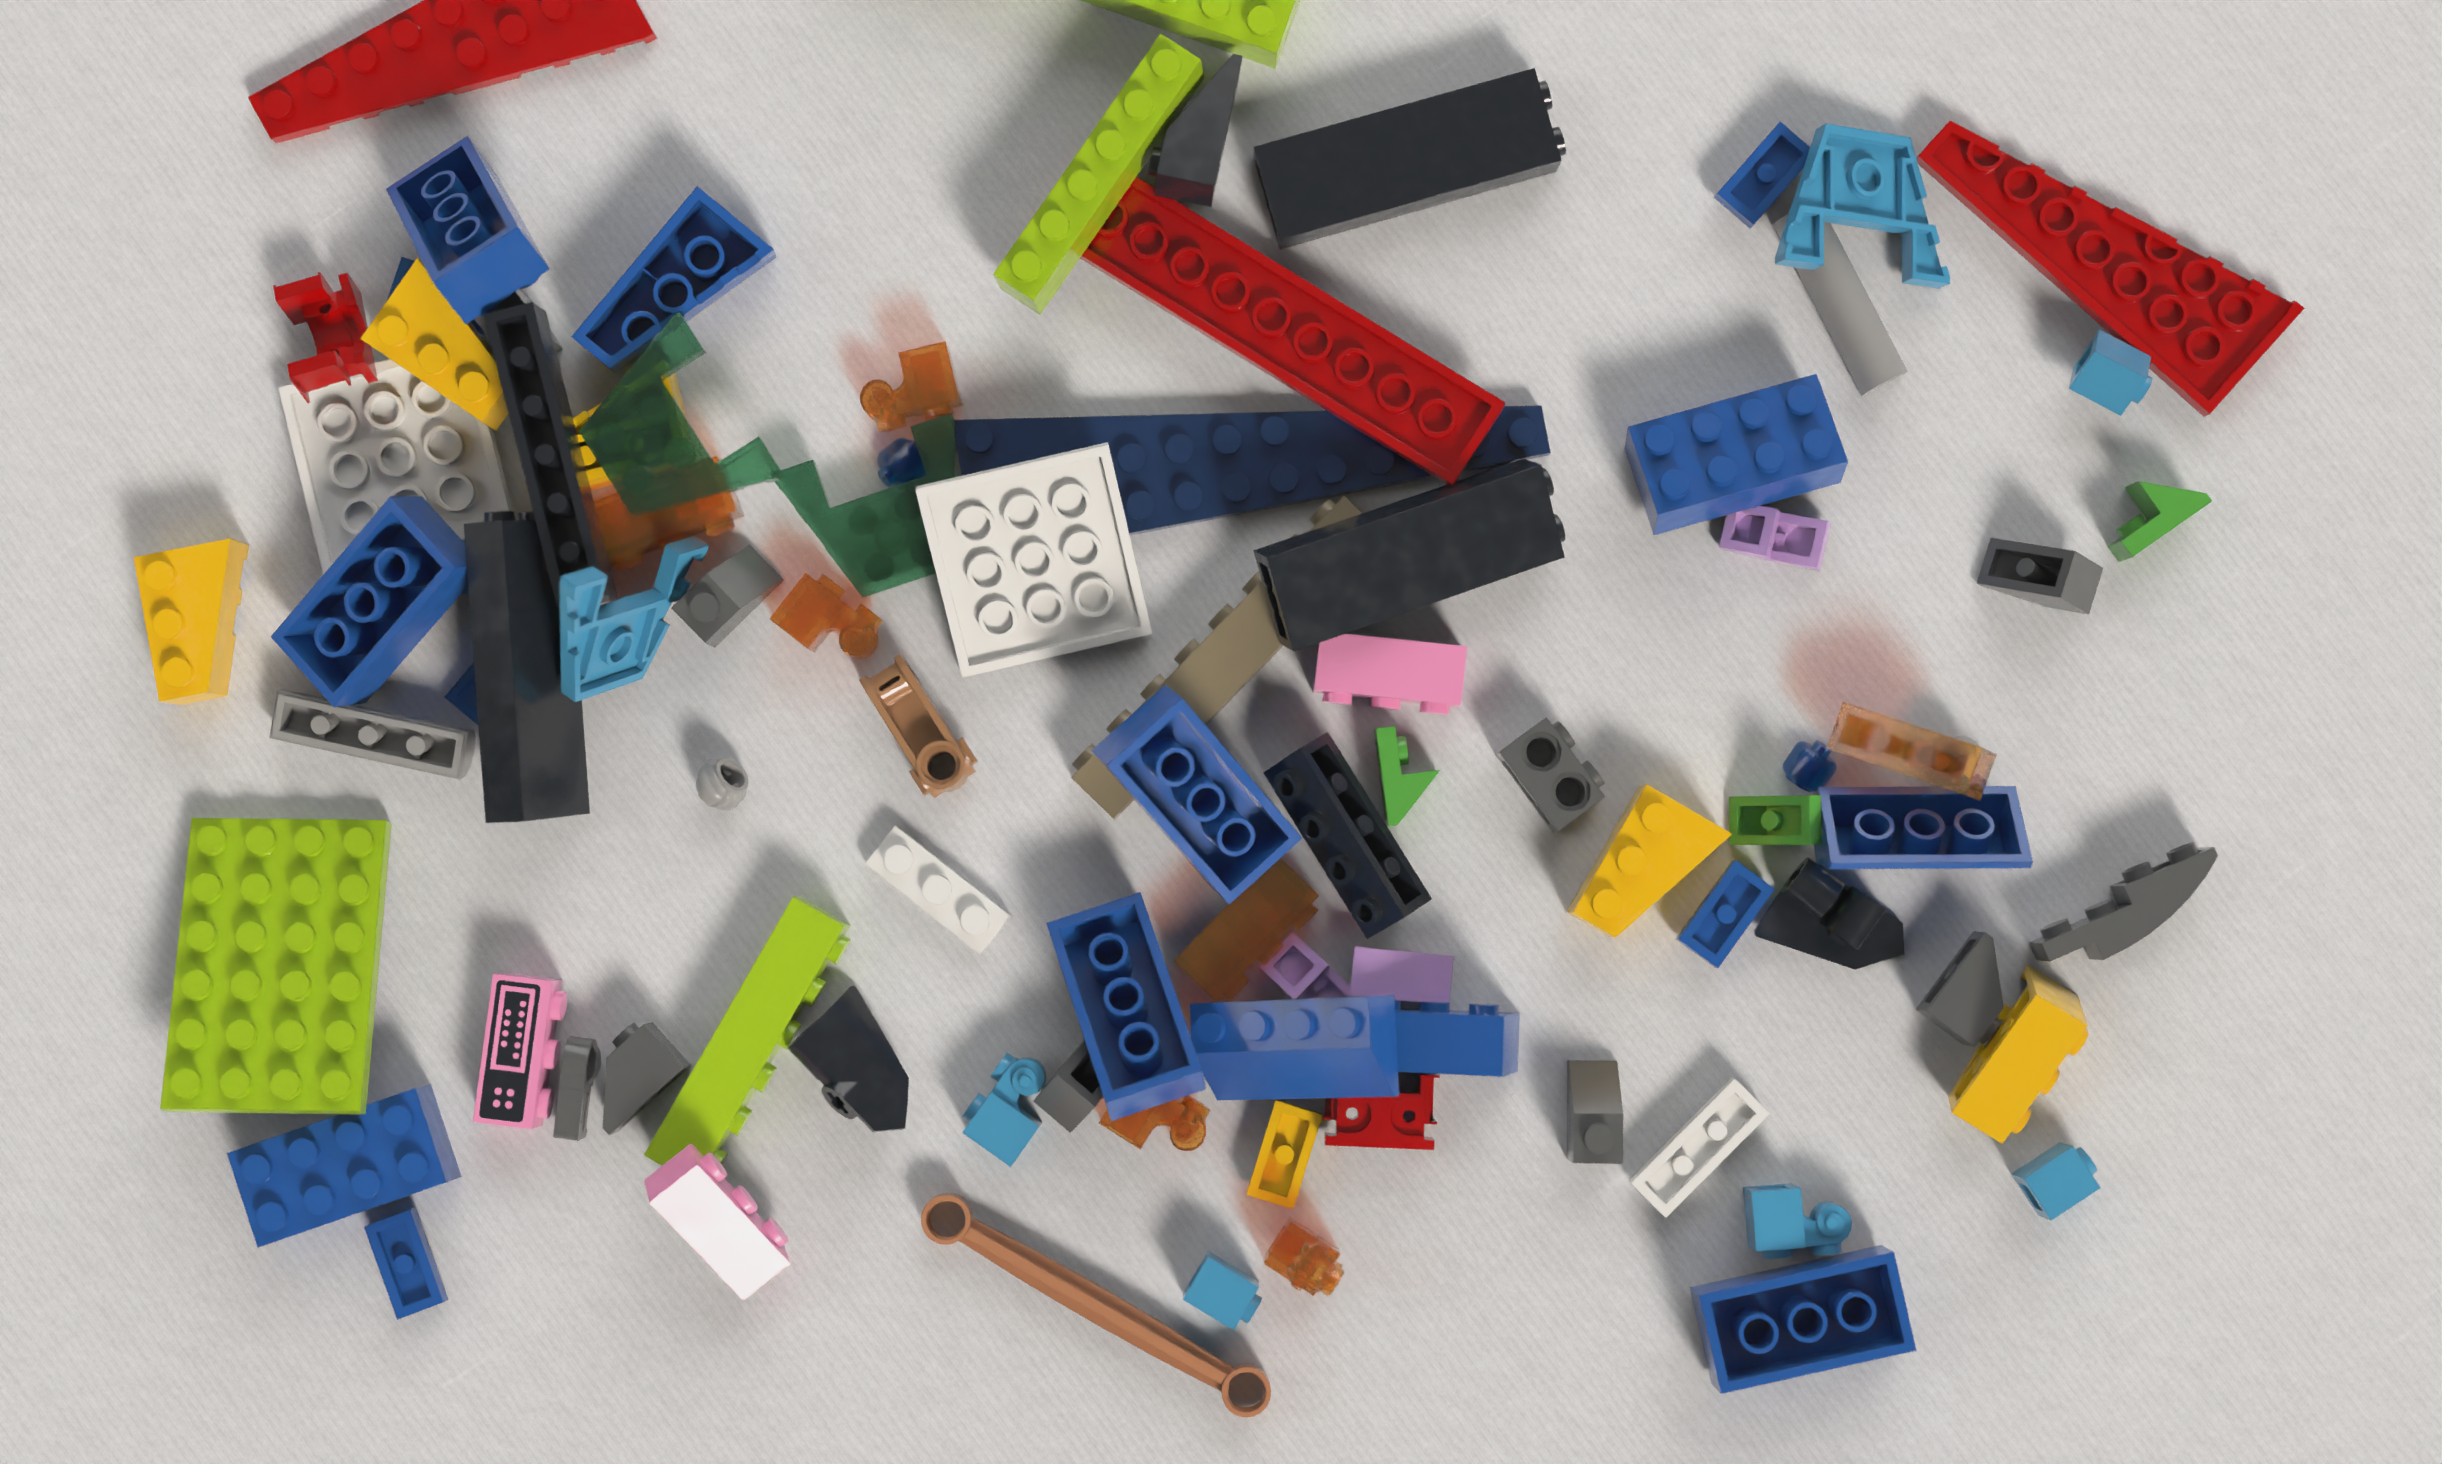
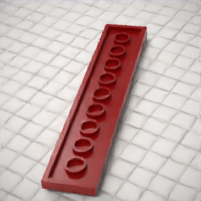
[1080,177,1505,486]

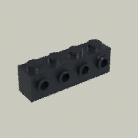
[1263,732,1432,939]

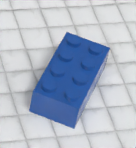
[386,136,550,324]
[1624,374,1848,535]
[271,496,468,707]
[1092,684,1302,904]
[1046,892,1206,1121]
[227,1084,462,1248]
[1690,1245,1917,1394]

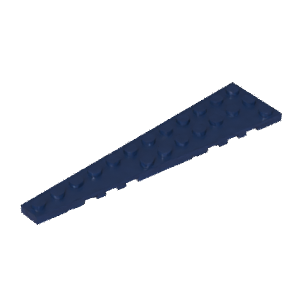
[952,405,1551,535]

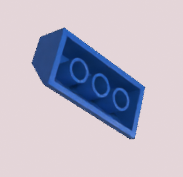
[1814,786,2033,869]
[1190,995,1399,1101]

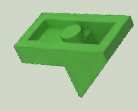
[2107,482,2212,562]
[1374,726,1440,827]
[1729,795,1822,845]

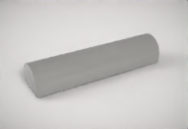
[1773,213,1908,396]
[269,689,476,779]

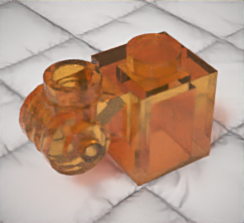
[860,341,963,432]
[769,573,884,659]
[1099,1095,1211,1151]
[1263,1216,1344,1297]

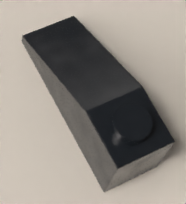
[1148,54,1243,207]

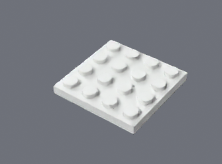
[278,359,513,574]
[915,442,1152,678]

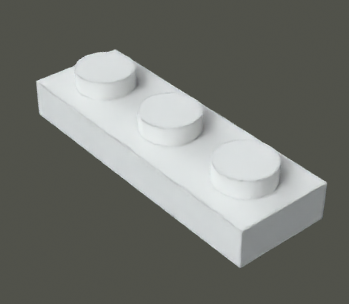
[865,825,1011,954]
[1629,1077,1770,1218]

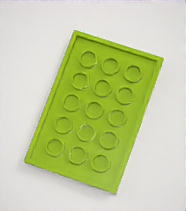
[160,818,392,1114]

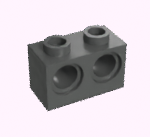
[1495,717,1605,833]

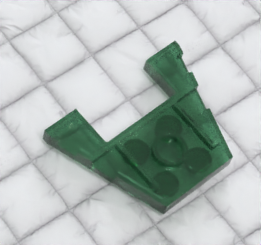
[579,312,785,517]
[771,413,956,598]

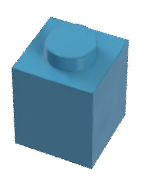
[2069,329,2153,416]
[2011,1142,2101,1221]
[1182,1251,1262,1330]

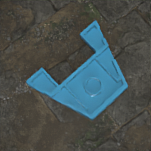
[1775,123,1950,289]
[560,536,709,702]

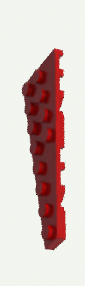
[248,0,657,143]
[1916,120,2304,417]

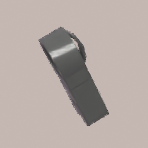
[553,1036,601,1141]

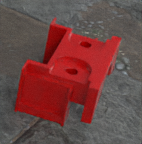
[273,272,378,403]
[1322,1073,1440,1150]

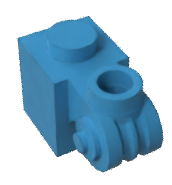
[962,1053,1046,1167]
[1743,1183,1852,1259]

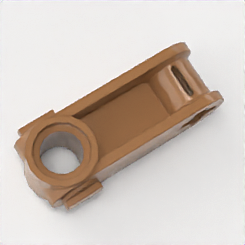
[859,653,978,798]

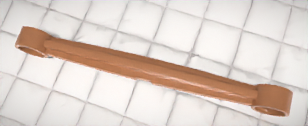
[921,1193,1271,1417]

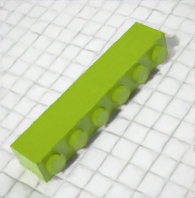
[993,33,1205,315]
[644,896,851,1166]

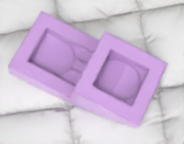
[1719,505,1831,571]
[1259,932,1359,999]
[1349,946,1454,1003]

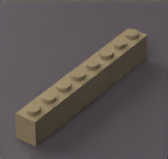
[1071,496,1362,819]

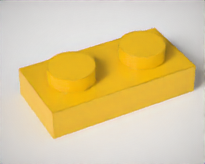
[1246,1099,1323,1209]

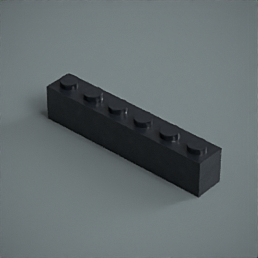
[484,302,618,608]

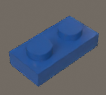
[1714,122,1810,229]
[1676,860,1775,968]
[364,1208,449,1320]

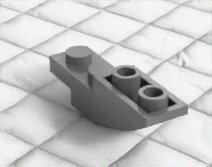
[2029,842,2218,962]

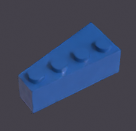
[571,186,776,374]
[1323,997,1520,1077]

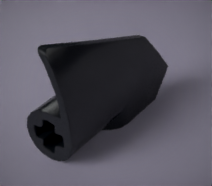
[1754,857,1904,970]
[787,986,909,1132]

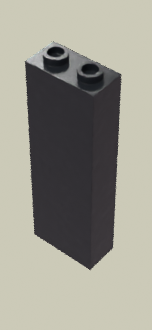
[1253,68,1566,250]
[1253,459,1565,652]
[464,511,590,823]

